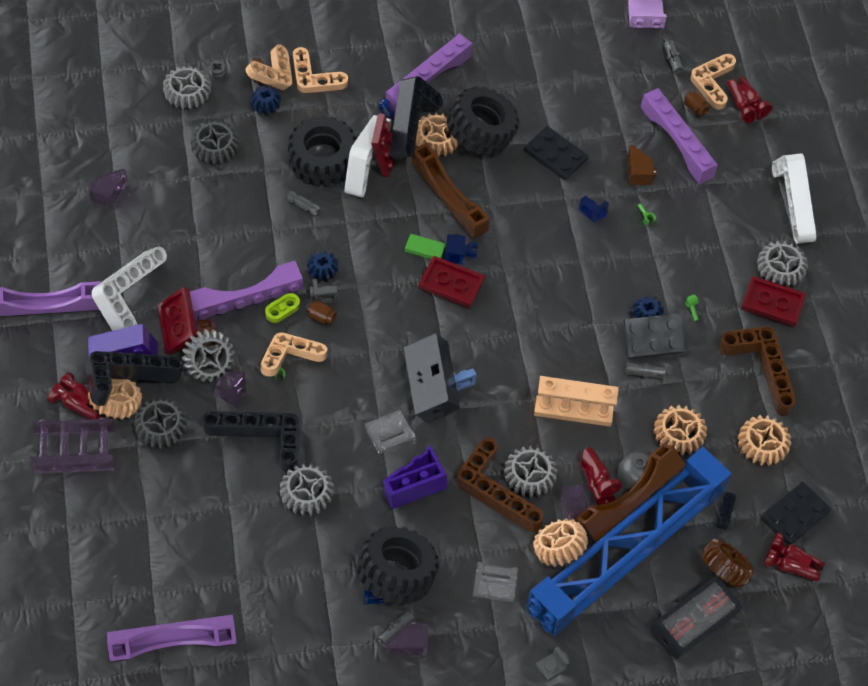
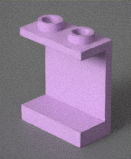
[628,0,667,28]

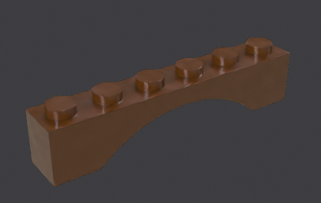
[411,142,490,239]
[575,443,685,541]

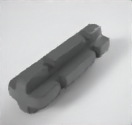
[287,191,321,215]

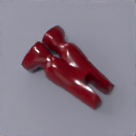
[727,76,773,123]
[47,372,100,423]
[579,447,622,505]
[763,532,825,582]

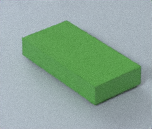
[405,234,446,260]

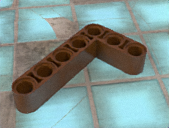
[719,326,796,416]
[457,437,544,532]

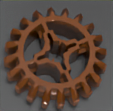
[702,539,754,587]

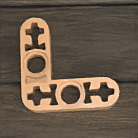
[246,44,292,91]
[293,47,348,93]
[691,54,736,110]
[261,333,327,376]

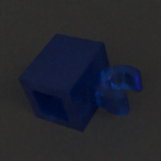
[445,234,478,265]

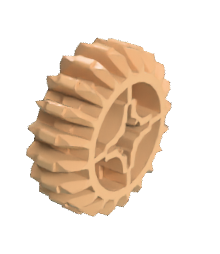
[415,112,459,157]
[88,378,142,420]
[654,405,707,456]
[738,415,791,466]
[533,518,588,567]

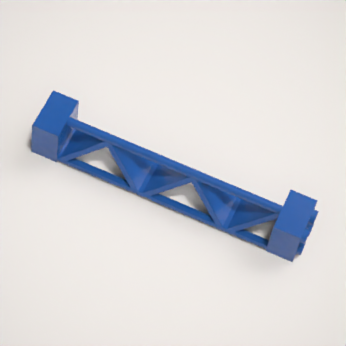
[527,447,732,636]

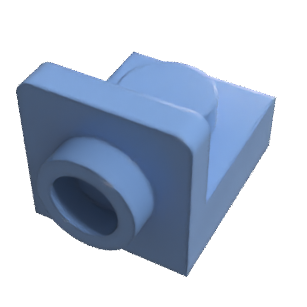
[454,368,476,391]

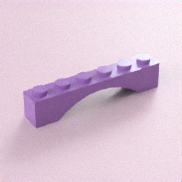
[385,33,472,112]
[641,88,717,184]
[190,261,303,321]
[0,281,100,316]
[107,615,236,661]

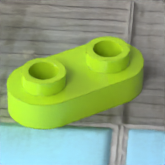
[265,293,300,323]

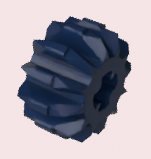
[251,84,281,115]
[307,250,339,282]
[631,295,664,318]

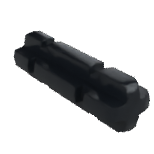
[717,492,737,530]

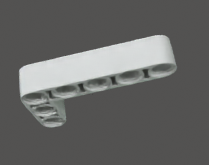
[344,115,392,198]
[772,153,816,244]
[92,247,167,331]

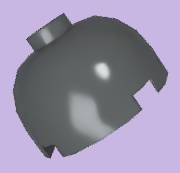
[617,452,649,490]

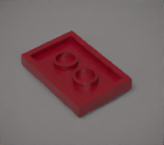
[371,114,394,177]
[418,256,485,308]
[741,276,806,327]
[158,287,197,355]

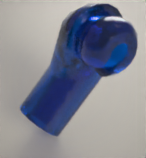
[378,99,396,120]

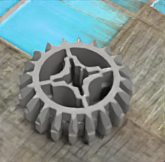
[163,65,211,110]
[757,241,808,287]
[182,329,235,382]
[504,446,558,498]
[280,463,334,516]

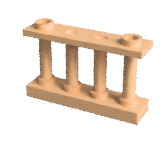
[534,376,618,427]

